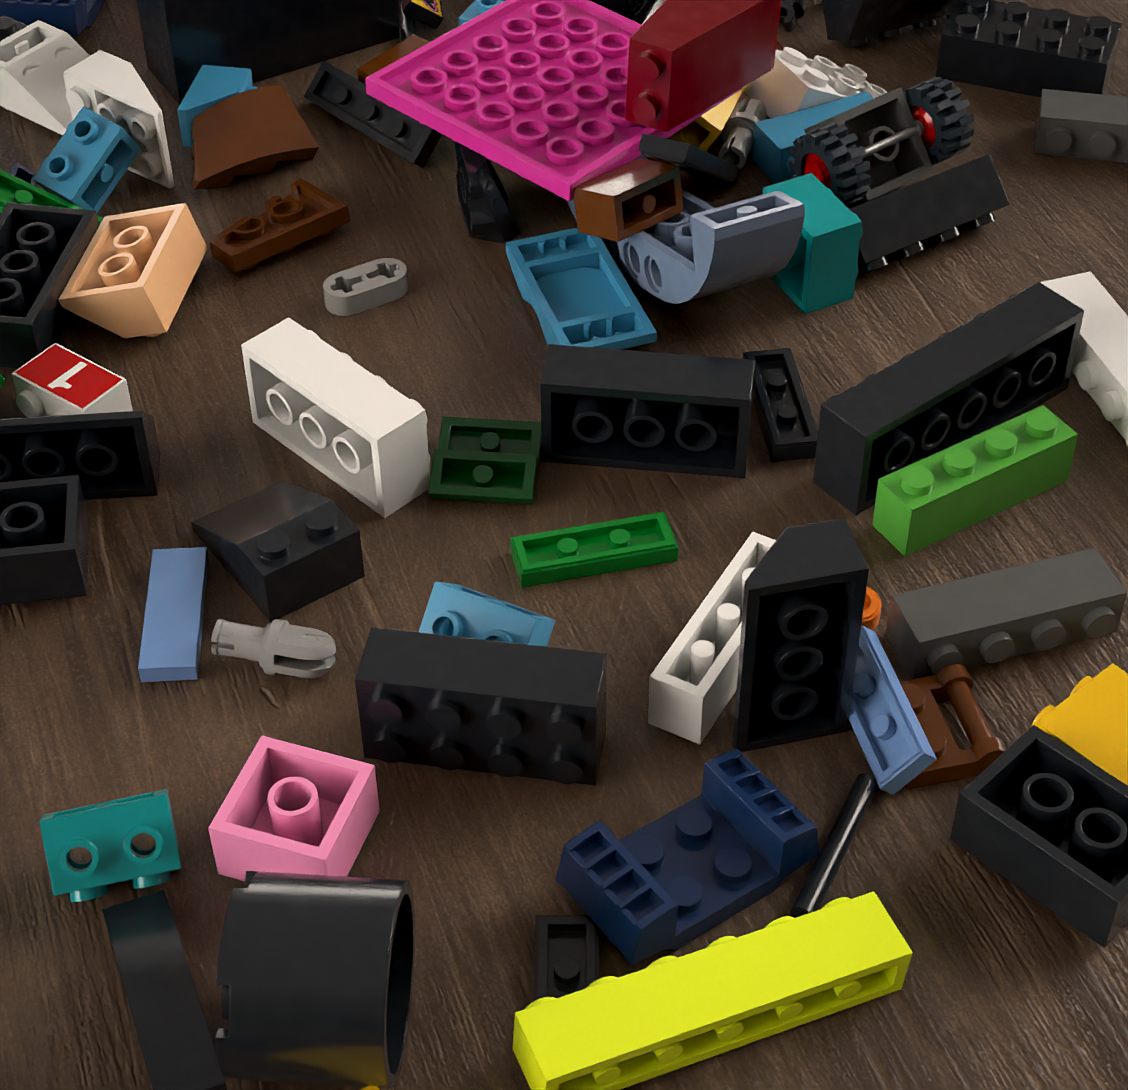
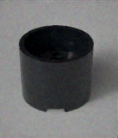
[215,871,415,1089]

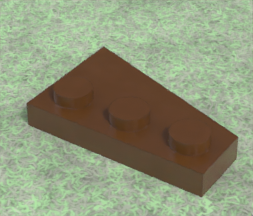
[209,178,351,272]

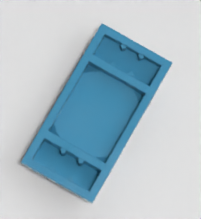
[506,228,657,350]

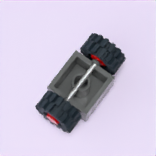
[789,77,974,208]

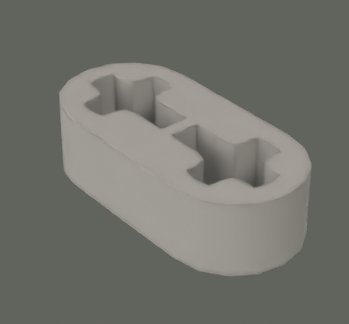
[323,258,408,316]

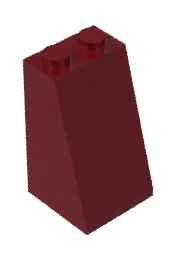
[625,0,782,132]

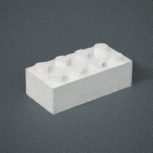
[241,317,430,518]

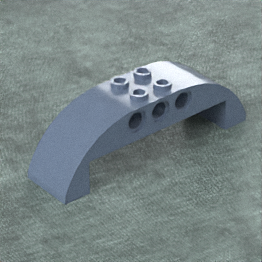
[567,155,805,304]

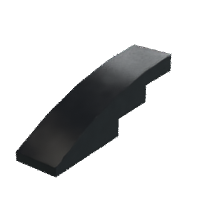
[102,890,227,1090]

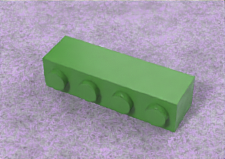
[872,405,1078,557]

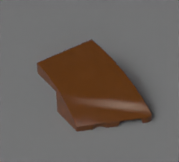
[191,84,319,190]

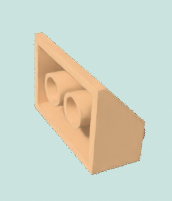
[58,203,208,339]

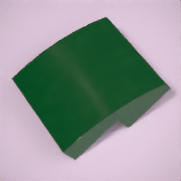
[428,416,542,505]

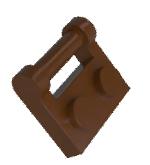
[900,664,1007,790]

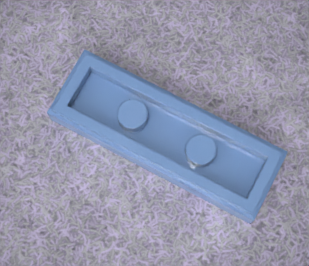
[138,547,209,682]
[849,625,937,795]

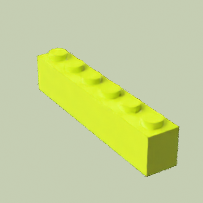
[512,891,913,1090]

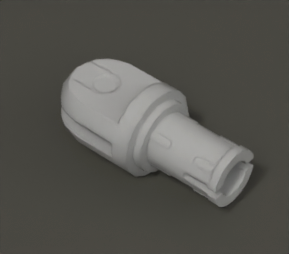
[718,98,767,169]
[211,619,336,678]

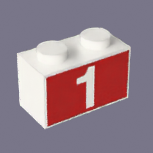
[11,343,133,418]

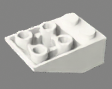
[0,20,90,135]
[743,47,888,119]
[63,50,174,189]

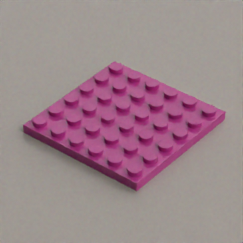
[365,0,743,201]

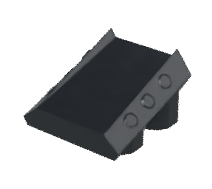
[454,141,521,244]

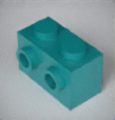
[39,789,181,902]

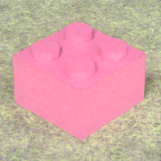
[208,735,380,881]

